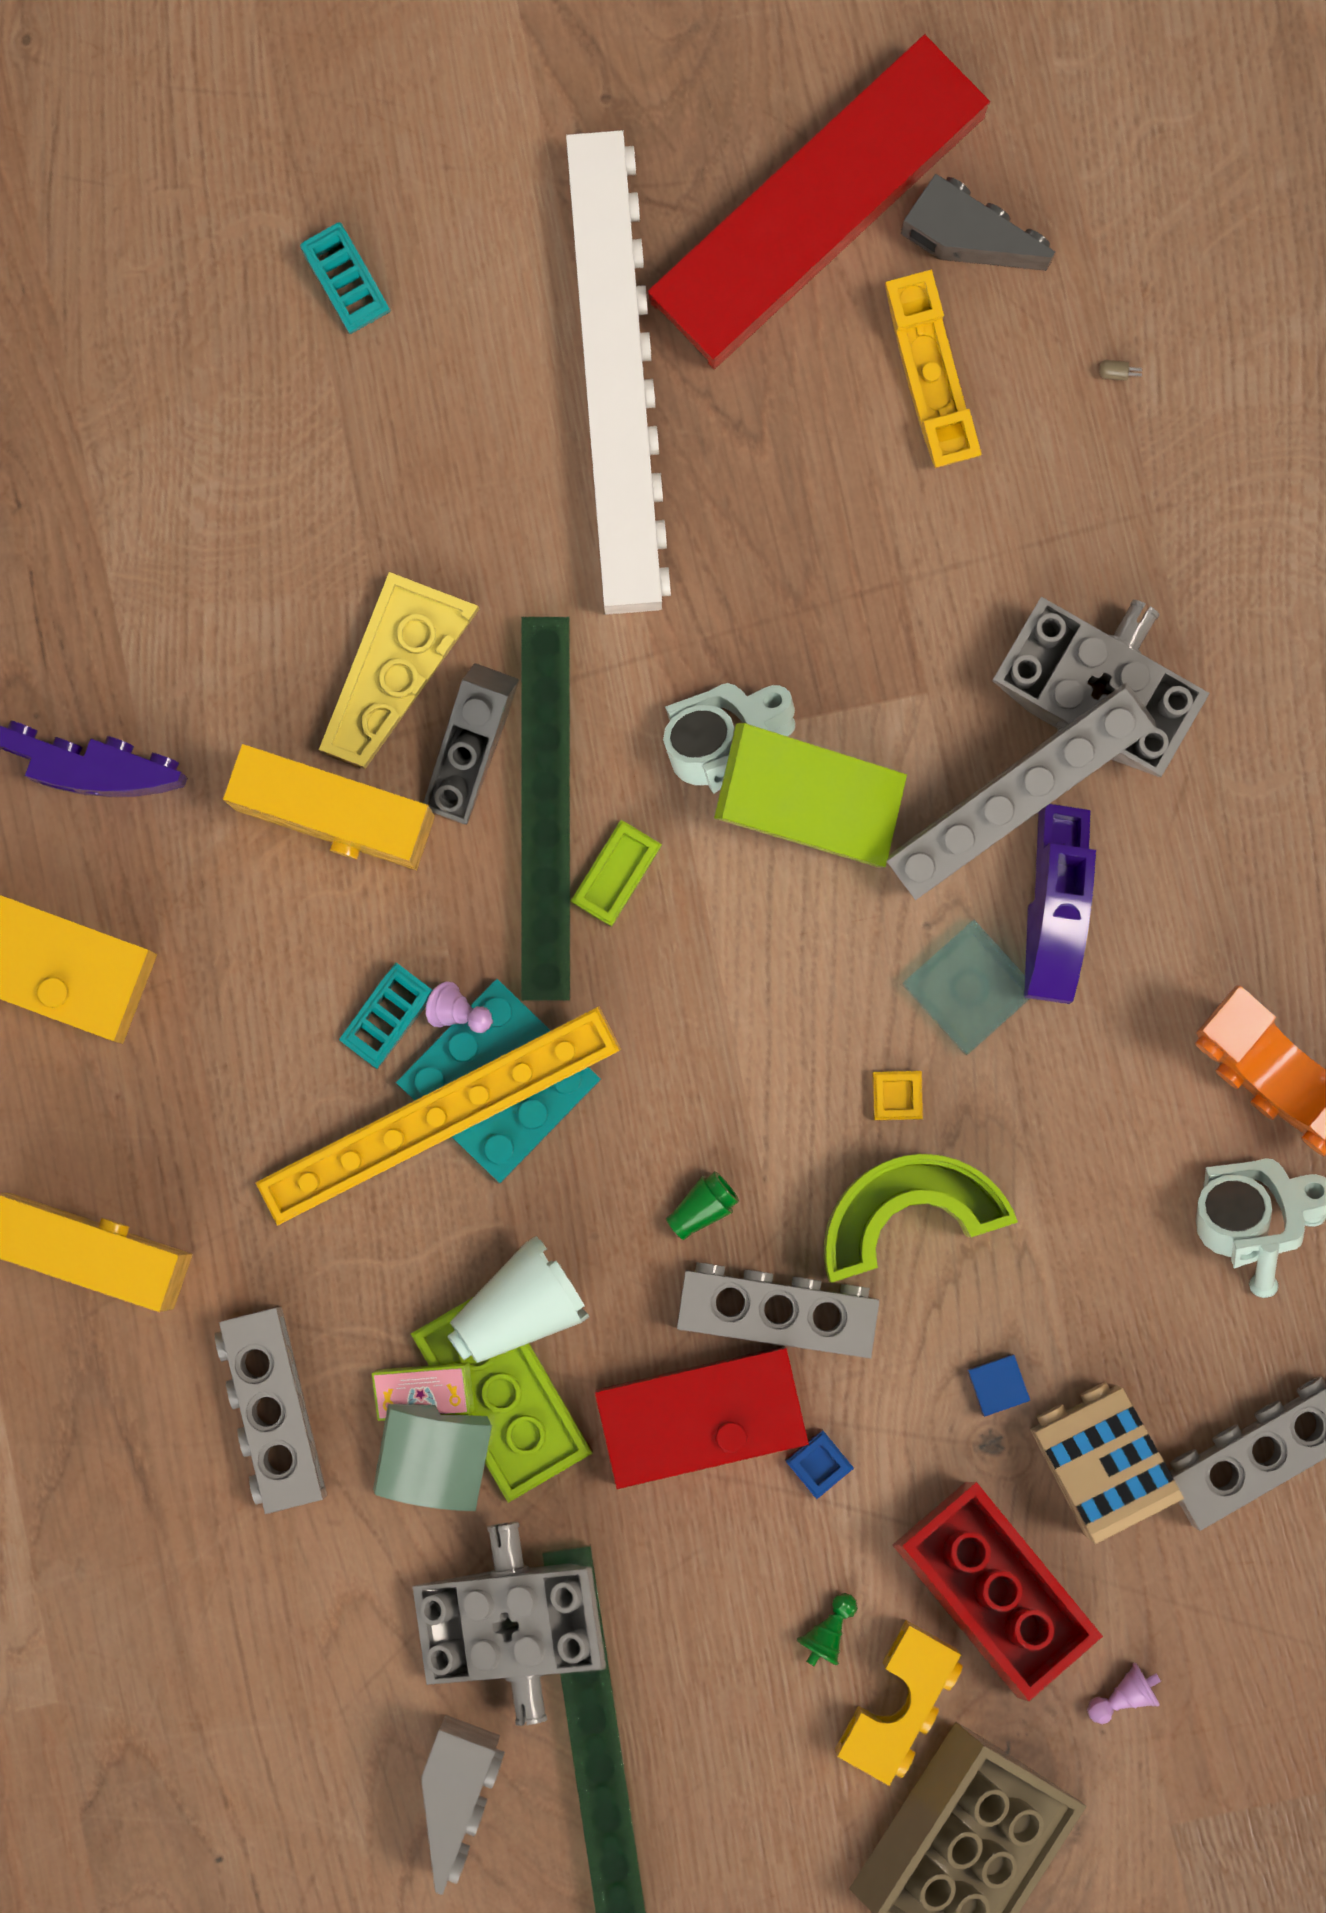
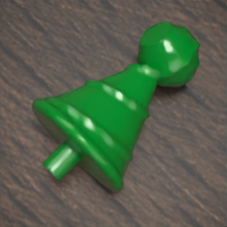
[797,1593,858,1667]

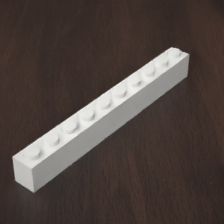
[566,130,671,615]

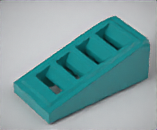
[300,222,391,335]
[339,962,432,1069]

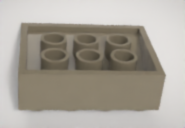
[849,1722,1087,1913]

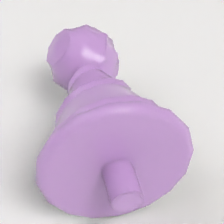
[426,981,493,1033]
[1087,1663,1161,1724]

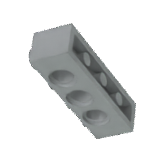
[677,1262,880,1358]
[215,1306,328,1514]
[1170,1376,1326,1531]

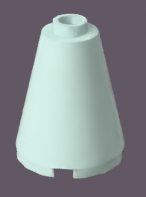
[447,1236,589,1363]

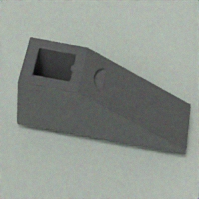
[901,174,1055,271]
[423,663,519,825]

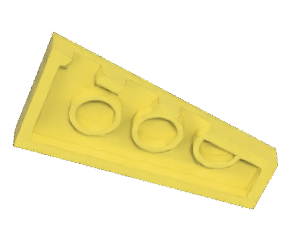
[319,572,479,769]

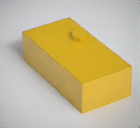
[223,744,435,871]
[0,895,157,1044]
[0,1193,193,1312]

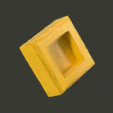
[872,1071,923,1121]

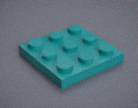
[396,979,601,1184]

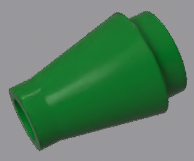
[666,1171,739,1240]

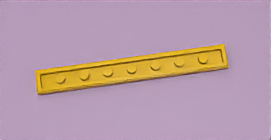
[255,1006,621,1226]

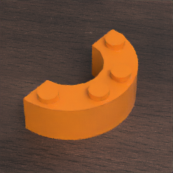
[1195,985,1326,1157]

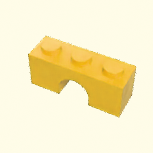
[835,1620,963,1786]

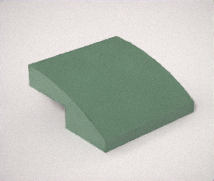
[373,1404,492,1511]

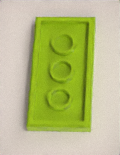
[714,723,907,867]
[411,1297,593,1503]

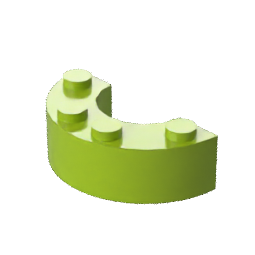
[824,1154,1018,1283]

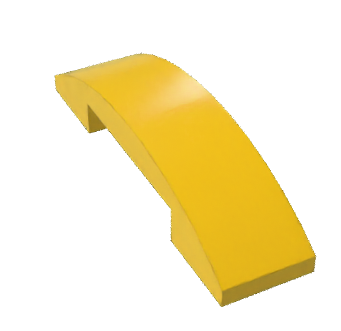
[885,269,982,468]

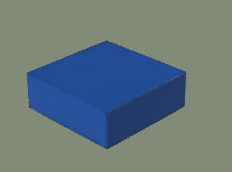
[967,1354,1030,1417]
[785,1429,854,1499]

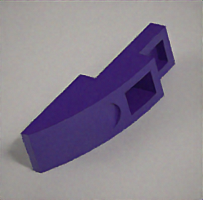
[0,720,188,797]
[1024,804,1096,1004]

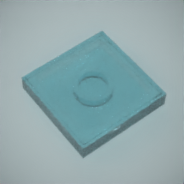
[901,920,1030,1056]

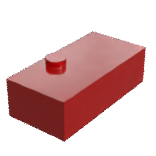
[595,1346,809,1489]
[893,1482,1103,1701]

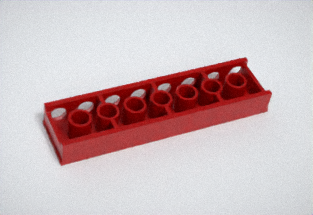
[647,34,991,370]

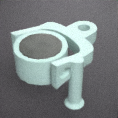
[663,683,796,794]
[1196,1158,1326,1298]

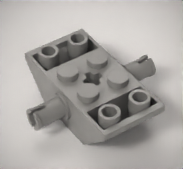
[992,597,1210,778]
[413,1522,606,1726]

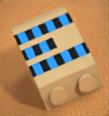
[1030,1382,1184,1544]

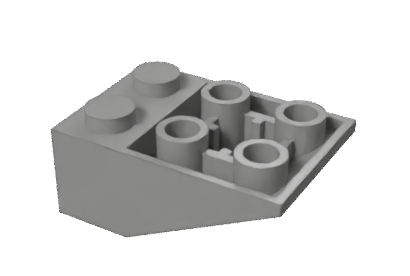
[421,1715,505,1895]

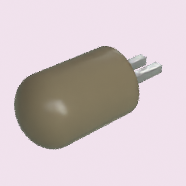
[1099,360,1142,381]

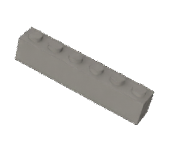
[887,682,1155,900]

